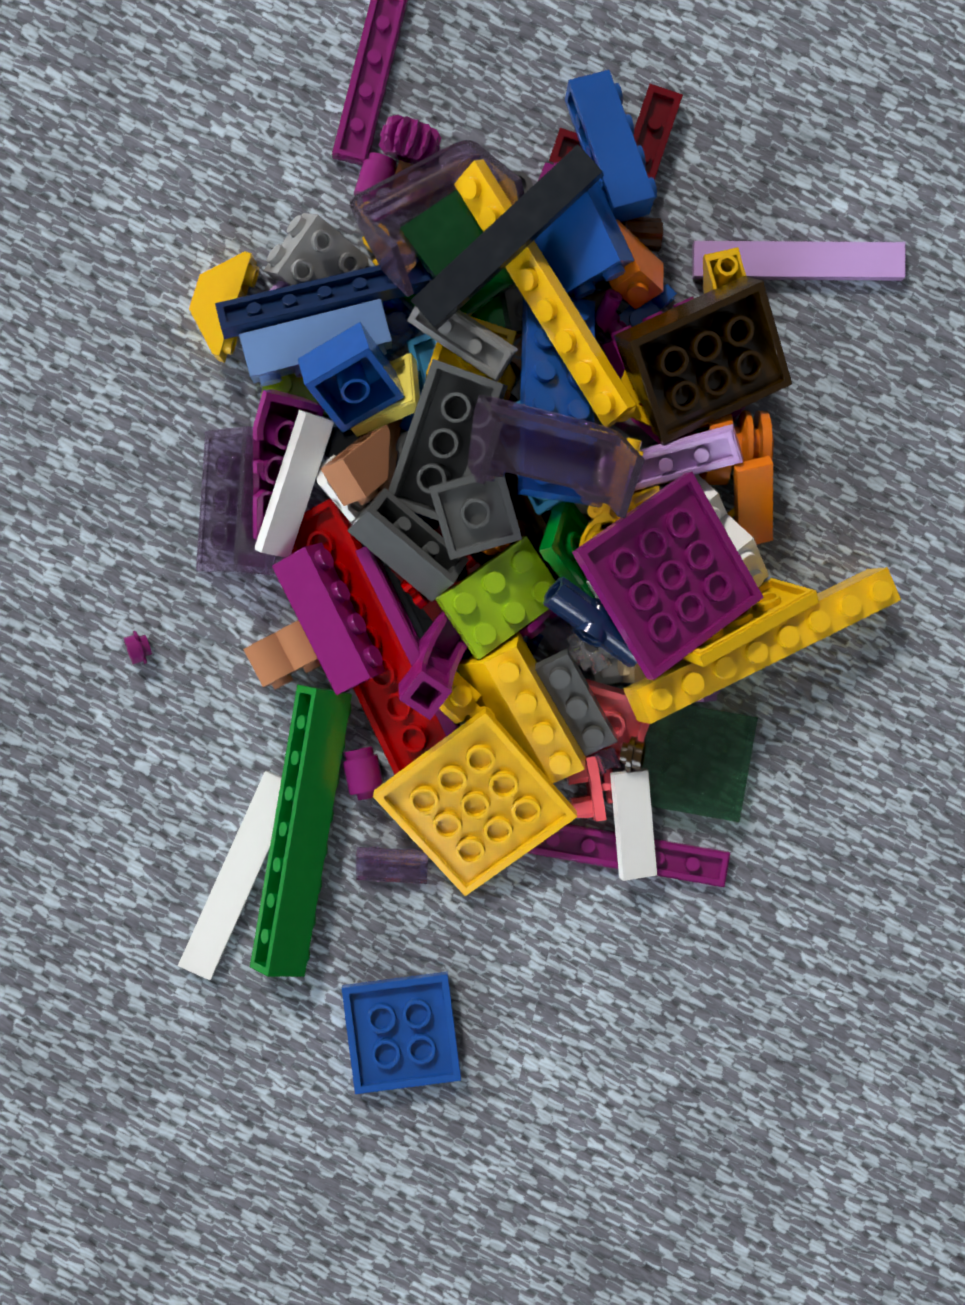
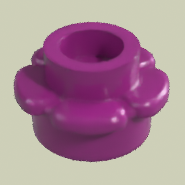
[123,631,152,664]

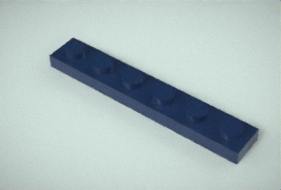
[215,256,433,339]

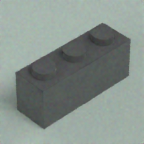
[347,488,469,602]

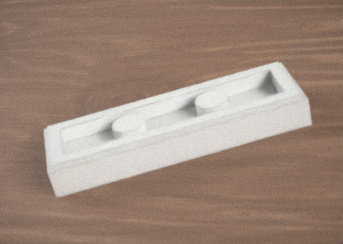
[610,768,657,881]

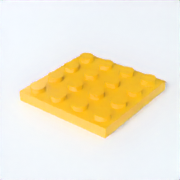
[373,708,577,896]

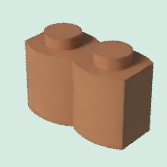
[243,620,321,690]

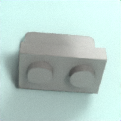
[263,213,368,286]

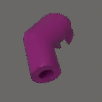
[595,289,627,336]

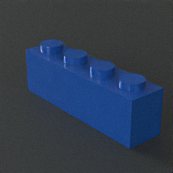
[565,70,657,222]

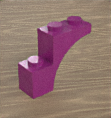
[398,610,467,720]

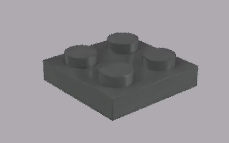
[429,466,522,560]

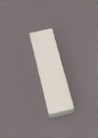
[254,410,334,558]

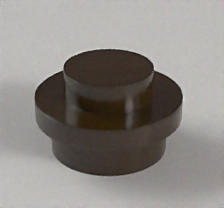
[620,736,646,772]

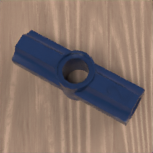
[543,577,637,667]

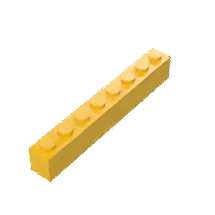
[623,567,901,724]

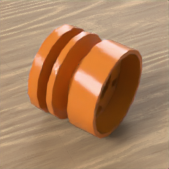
[699,410,774,485]

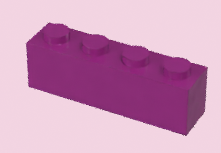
[272,543,386,695]

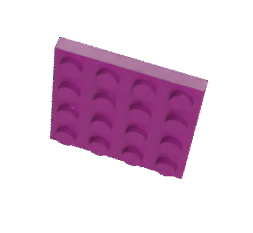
[572,471,764,680]

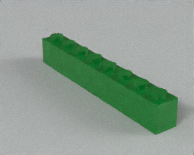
[250,685,352,977]

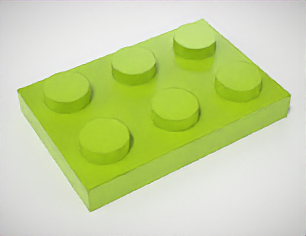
[435,536,556,660]

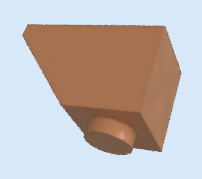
[320,425,390,506]

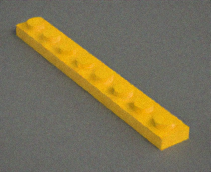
[454,159,636,428]

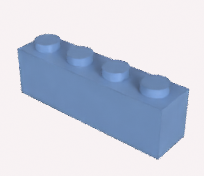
[239,299,392,386]

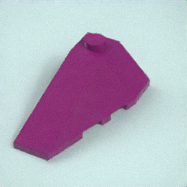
[253,389,324,540]

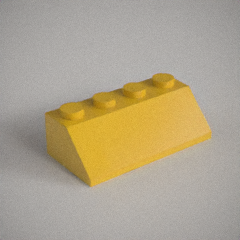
[457,632,586,784]

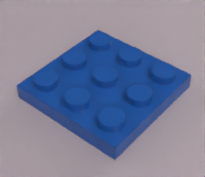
[342,971,461,1094]

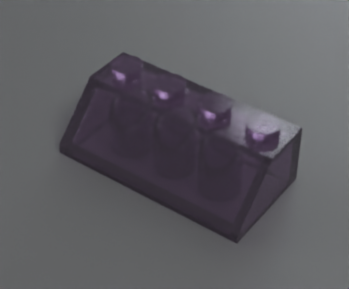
[196,426,275,575]

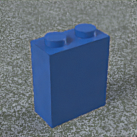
[534,181,635,299]

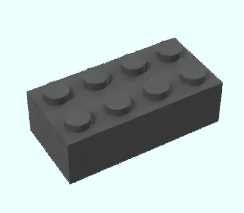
[388,359,508,521]

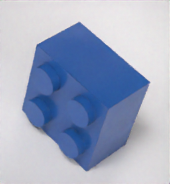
[298,322,405,433]

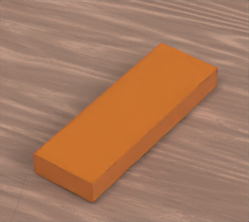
[734,455,773,545]

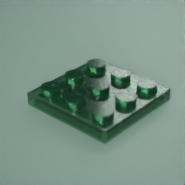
[642,705,758,822]

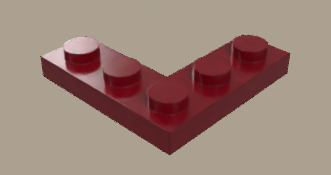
[548,83,683,180]

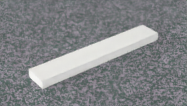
[178,770,282,980]

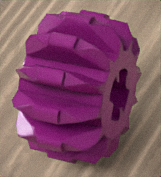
[379,115,442,168]

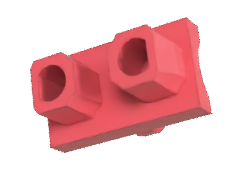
[566,754,613,822]

